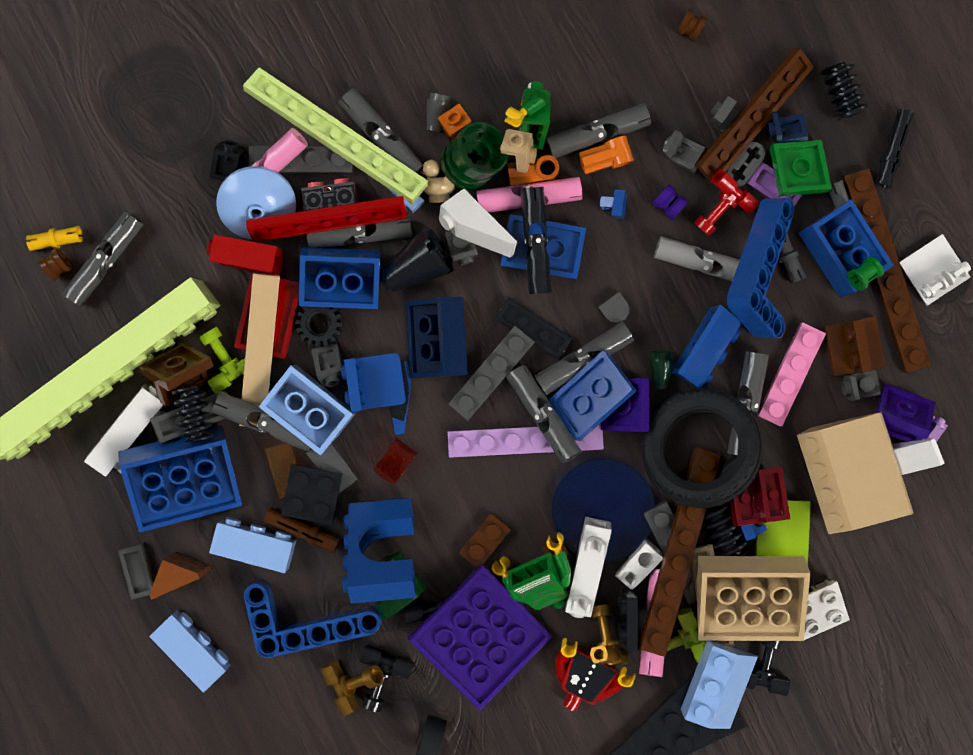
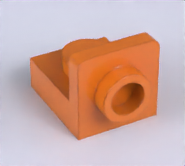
[438,104,472,141]

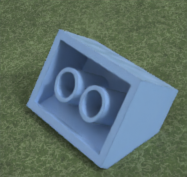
[259,365,357,456]
[681,641,758,729]

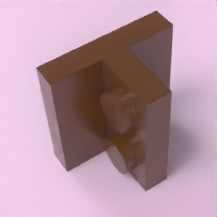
[823,316,886,377]
[139,342,213,406]

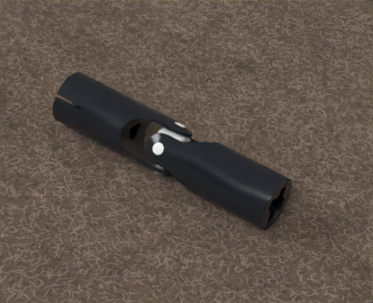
[521,187,552,294]

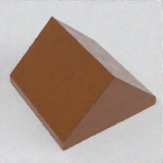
[149,552,211,600]

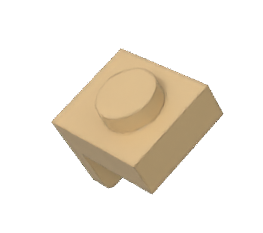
[500,129,537,173]

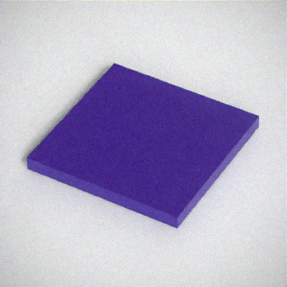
[407,564,553,711]

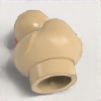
[420,160,455,203]

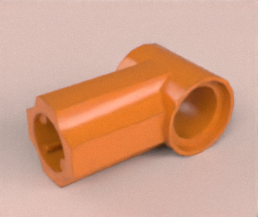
[579,136,634,175]
[507,155,559,186]

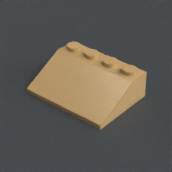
[797,412,914,534]
[697,556,810,641]

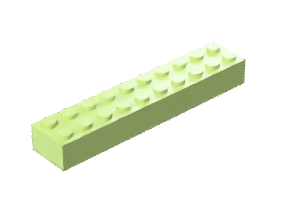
[0,277,221,461]

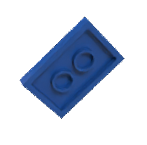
[500,214,586,280]
[548,350,637,441]

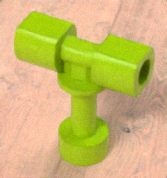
[199,326,245,394]
[667,607,706,663]

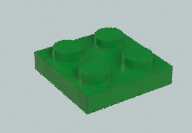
[770,140,832,196]

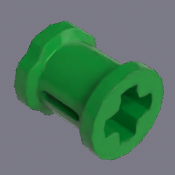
[847,256,884,291]

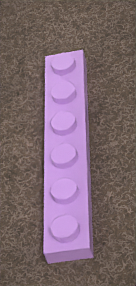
[448,423,604,457]

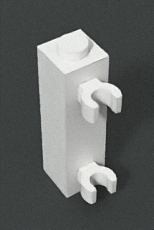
[84,384,166,477]
[565,516,612,618]

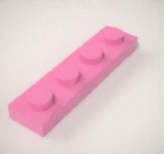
[758,323,826,427]

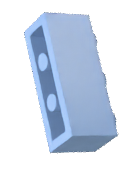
[209,517,297,573]
[149,610,231,693]

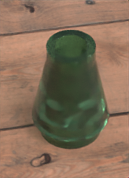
[649,350,674,389]

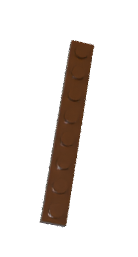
[842,168,932,373]
[638,447,721,657]

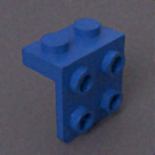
[341,353,406,412]

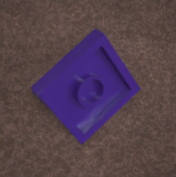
[601,378,649,432]
[874,383,936,442]

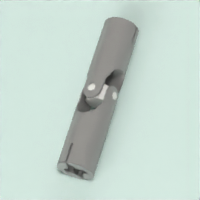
[654,236,740,281]

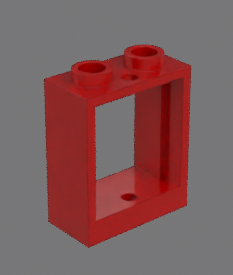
[207,235,285,276]

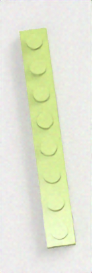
[243,67,428,204]

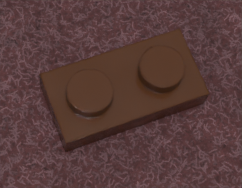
[459,513,511,568]

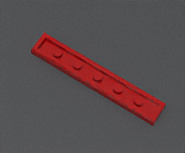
[246,196,407,242]

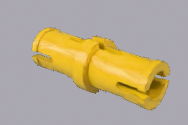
[26,226,83,251]

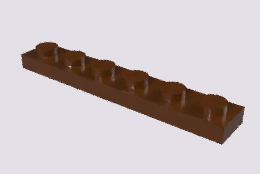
[695,48,814,183]

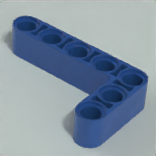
[727,198,794,338]
[244,580,383,658]

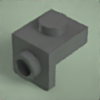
[708,96,740,133]
[662,130,707,173]

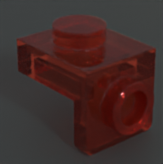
[373,438,417,485]

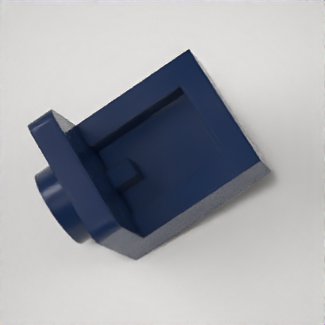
[768,112,808,143]

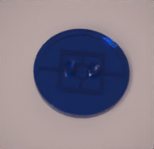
[552,458,655,562]

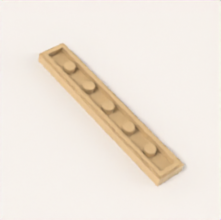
[239,272,280,426]

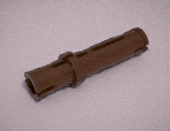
[263,507,341,554]

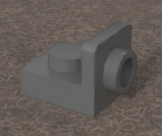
[445,231,478,266]
[312,343,345,387]
[841,369,881,401]

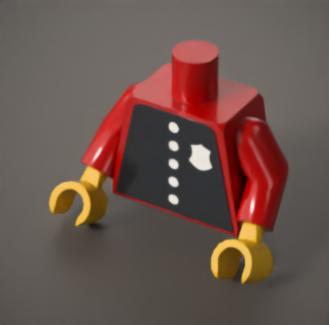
[555,638,636,712]

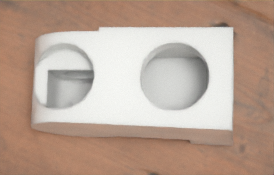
[615,537,663,590]

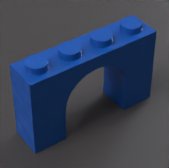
[342,498,416,604]

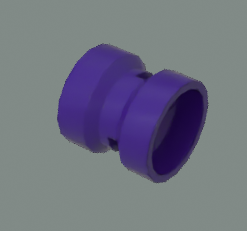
[652,184,689,221]

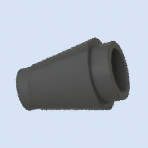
[426,93,452,132]

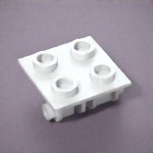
[899,234,971,306]
[804,580,850,640]

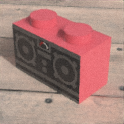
[301,178,358,211]

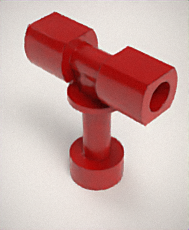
[694,169,759,236]

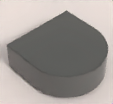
[598,292,629,323]

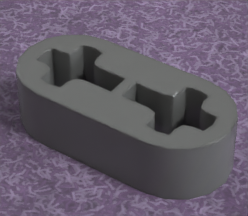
[726,142,765,188]

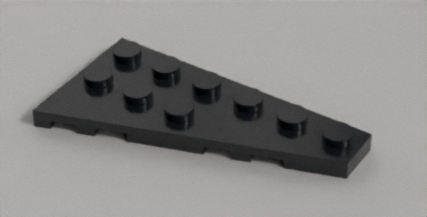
[608,671,747,755]

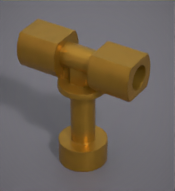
[590,604,629,667]
[320,660,384,716]

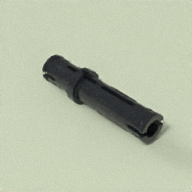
[875,109,914,189]

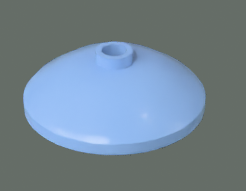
[216,166,296,239]

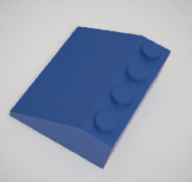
[118,426,242,533]

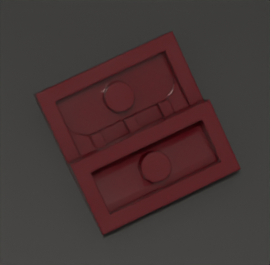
[730,467,790,527]

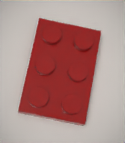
[234,272,299,359]

